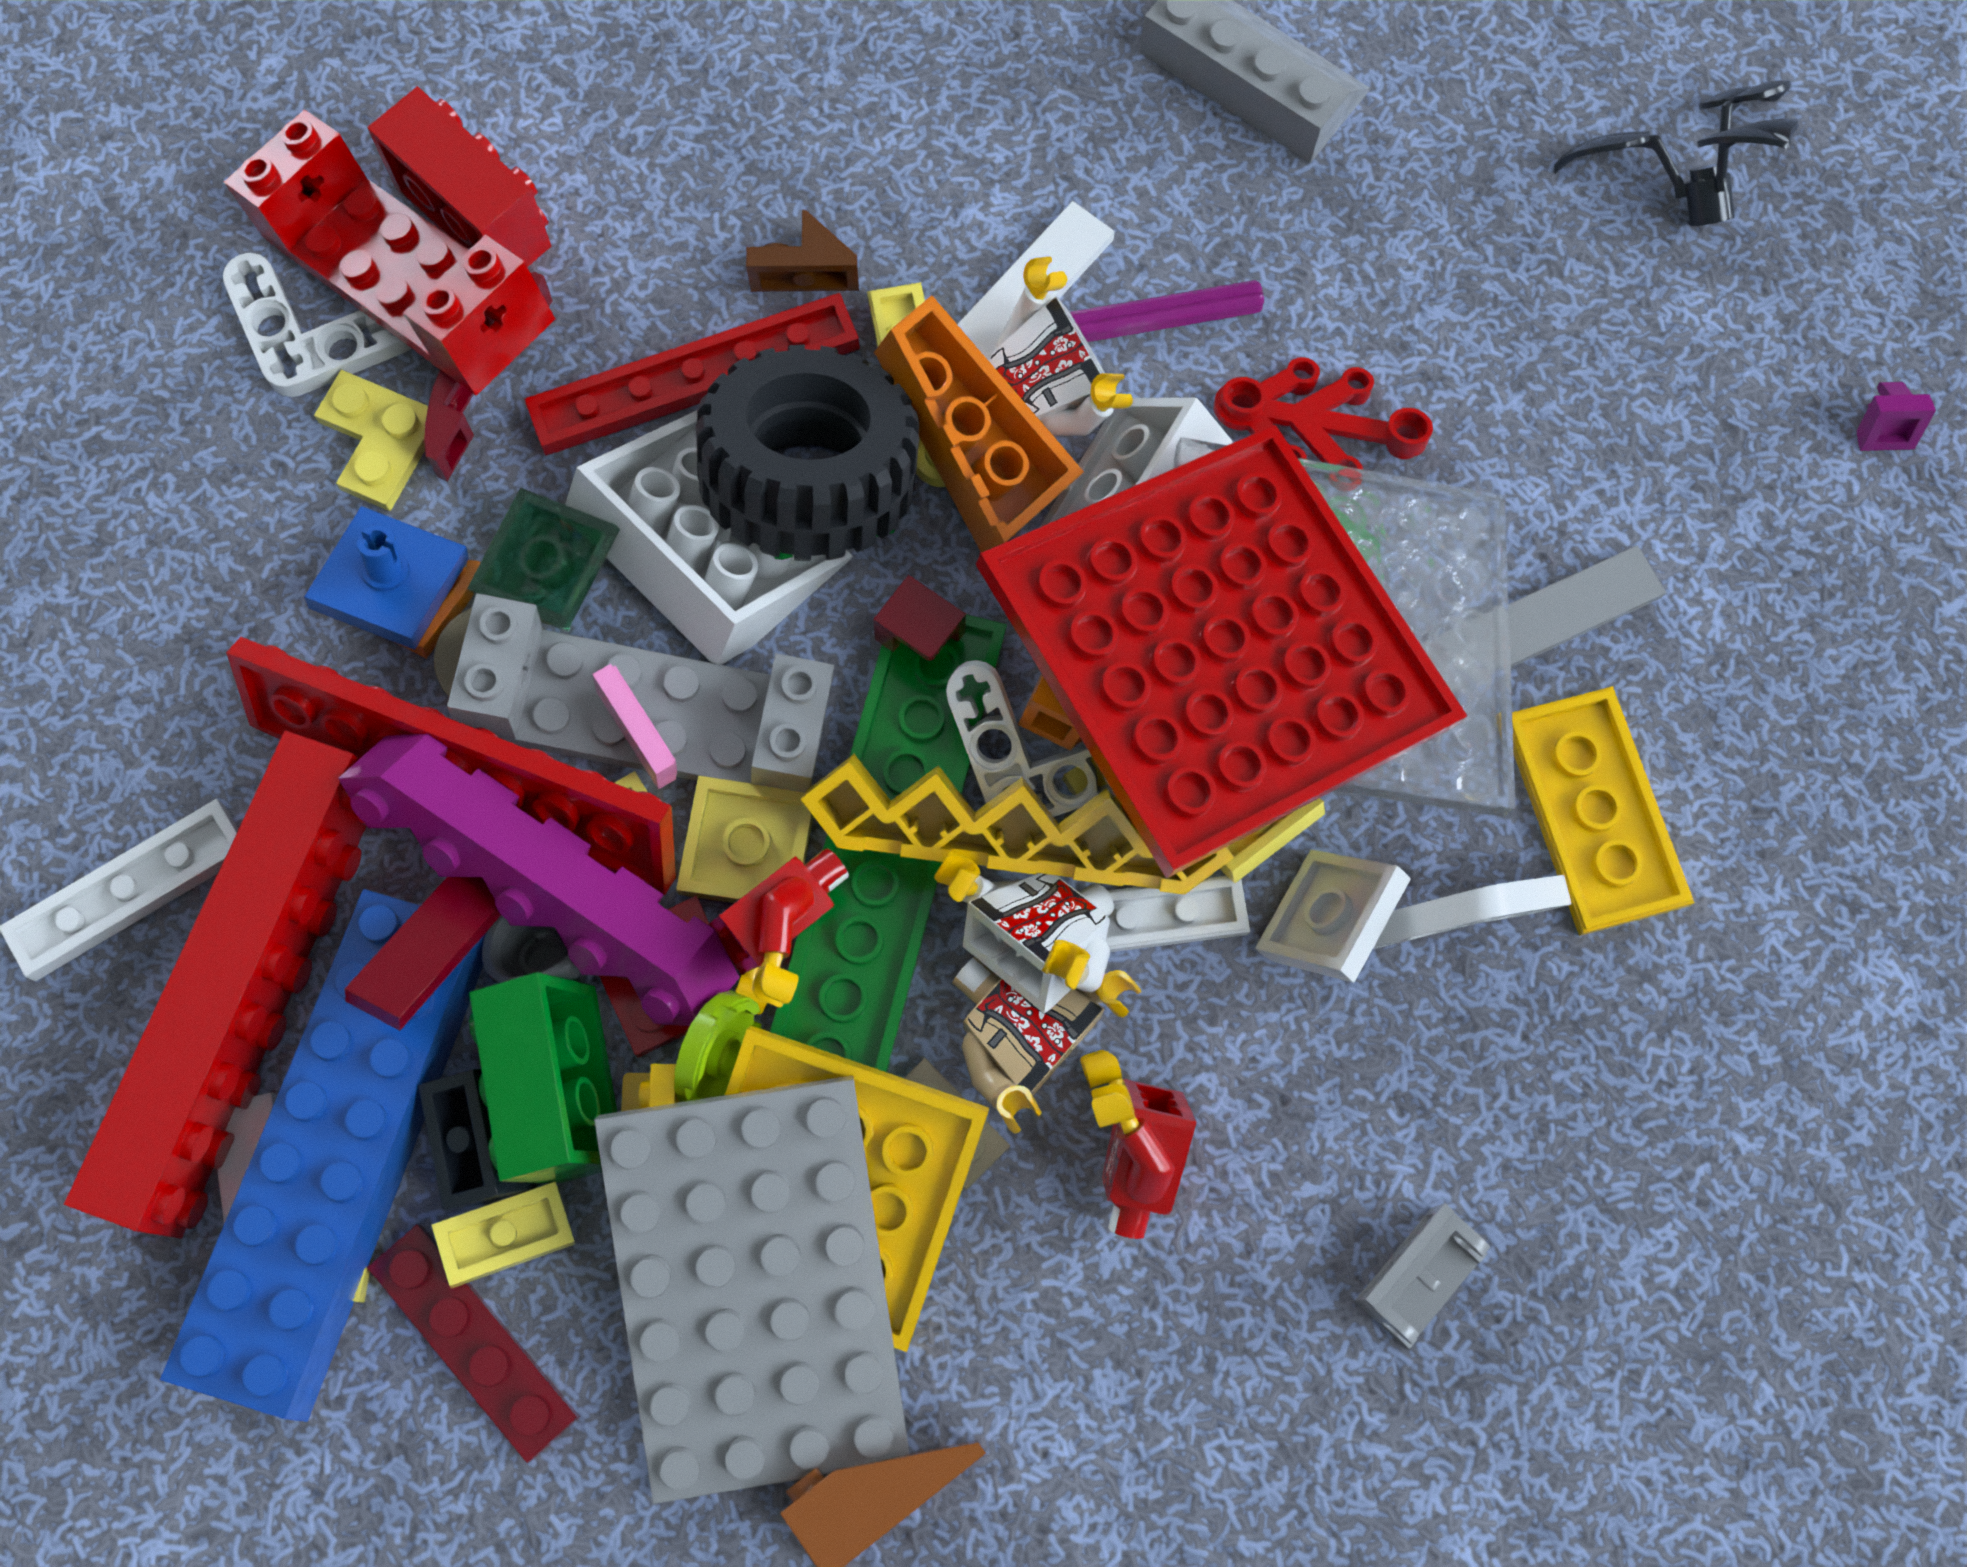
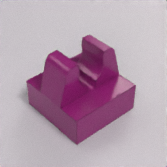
[1856,382,1936,451]

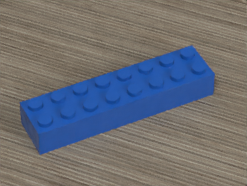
[160,889,486,1422]

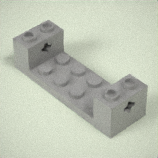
[447,593,834,793]

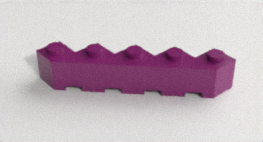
[338,734,740,1026]

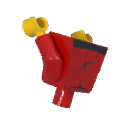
[708,848,849,1015]
[1080,1050,1197,1239]

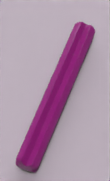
[1070,280,1264,342]

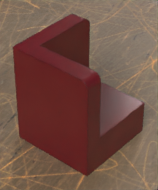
[873,574,966,661]

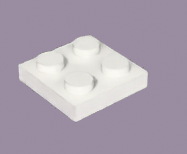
[1255,849,1411,983]

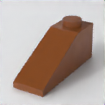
[780,1440,986,1567]

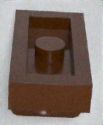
[746,210,859,292]

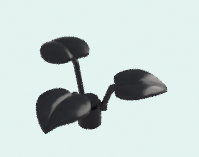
[1554,80,1799,226]

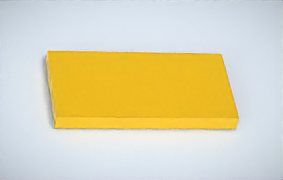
[1501,686,1695,936]

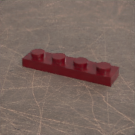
[367,1224,580,1463]

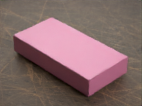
[592,664,677,790]

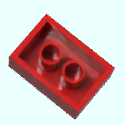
[367,86,552,267]

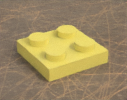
[676,776,813,903]

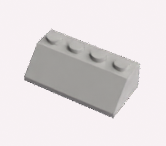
[1139,0,1370,163]

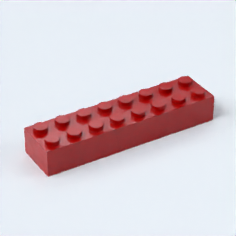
[63,730,367,1239]

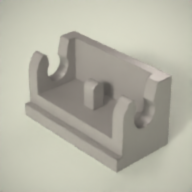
[1354,1203,1490,1349]

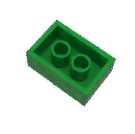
[469,972,618,1184]

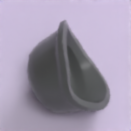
[482,915,580,984]

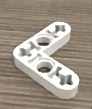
[223,253,411,397]
[946,660,1116,817]
[1373,875,1572,949]

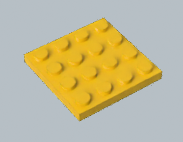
[725,1026,989,1352]

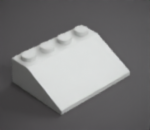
[563,410,853,665]

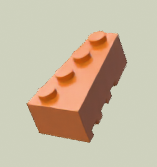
[874,295,1084,553]

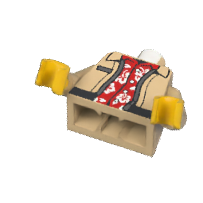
[952,956,1141,1134]

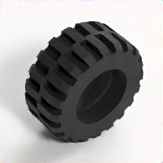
[696,345,920,561]

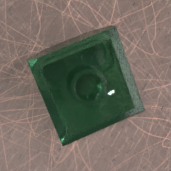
[467,487,620,632]

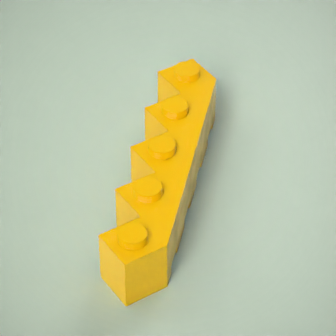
[800,754,1234,895]

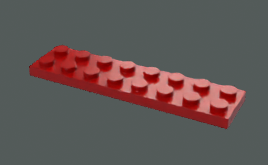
[226,637,676,896]

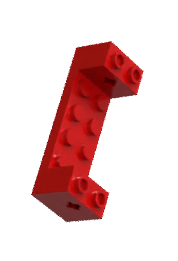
[224,109,556,396]

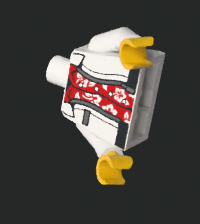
[989,256,1133,436]
[934,852,1114,1013]

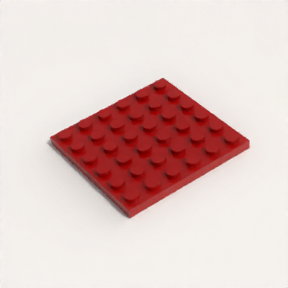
[975,424,1468,879]

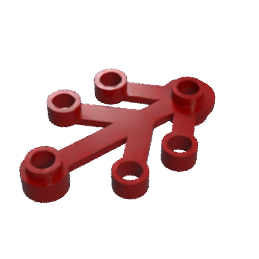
[1213,357,1433,494]

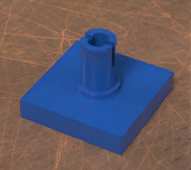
[304,506,469,650]

